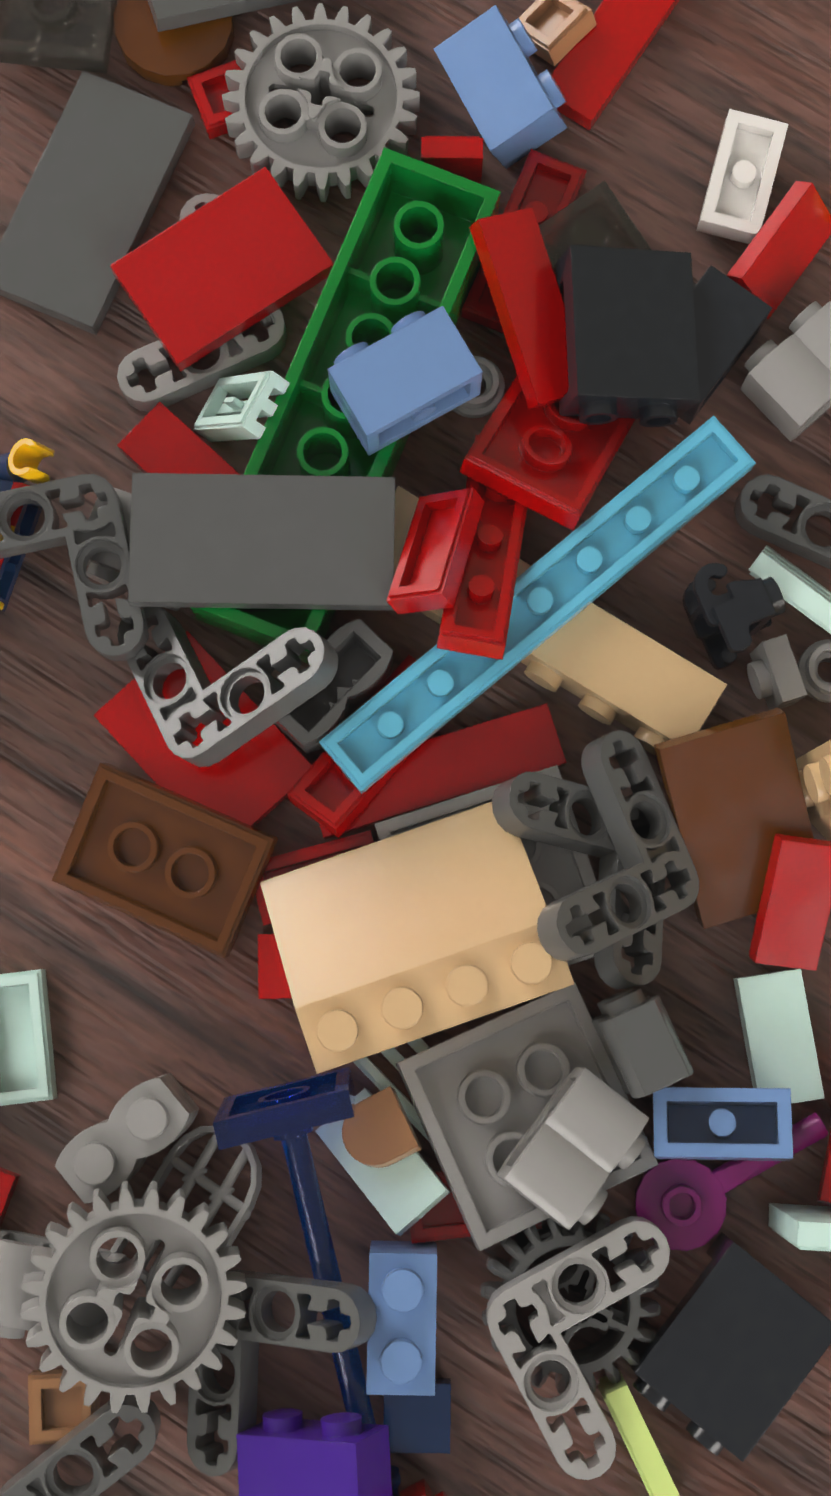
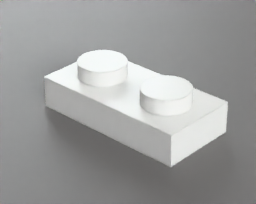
[696,109,788,244]

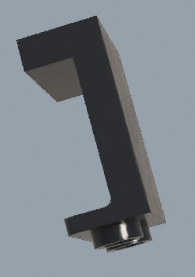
[552,245,700,427]
[630,1232,831,1462]

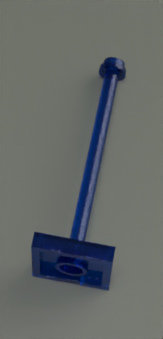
[213,1067,401,1496]

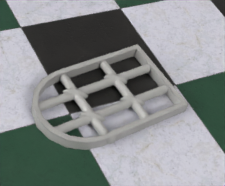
[109,1125,262,1288]

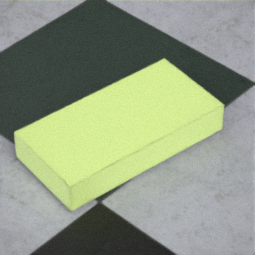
[598,1370,680,1496]

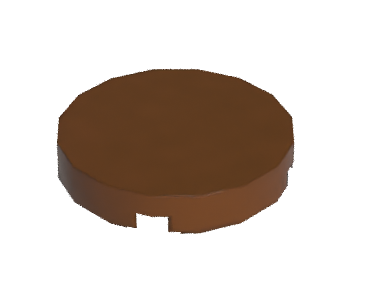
[114,0,234,86]

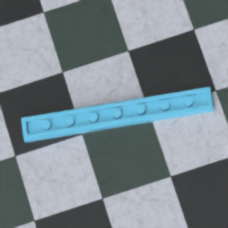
[319,415,756,794]

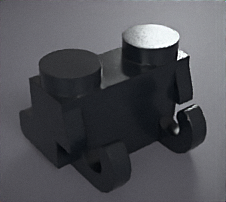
[682,563,785,670]

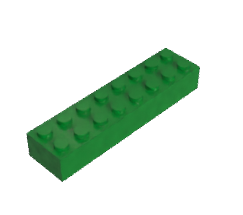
[190,147,501,664]

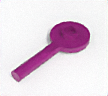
[634,1112,829,1251]

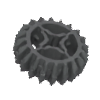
[480,1212,661,1394]

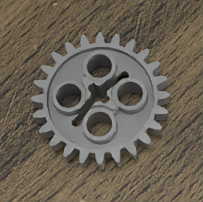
[222,3,420,202]
[20,1181,247,1413]

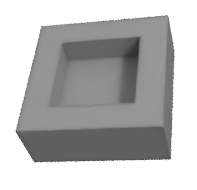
[747,634,808,710]

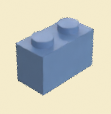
[434,5,568,169]
[327,305,483,456]
[653,1087,793,1161]
[366,1240,437,1396]

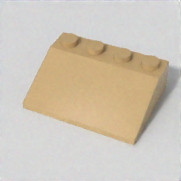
[260,802,575,1074]

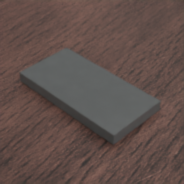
[0,70,195,335]
[128,473,395,611]

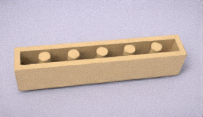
[394,486,727,756]

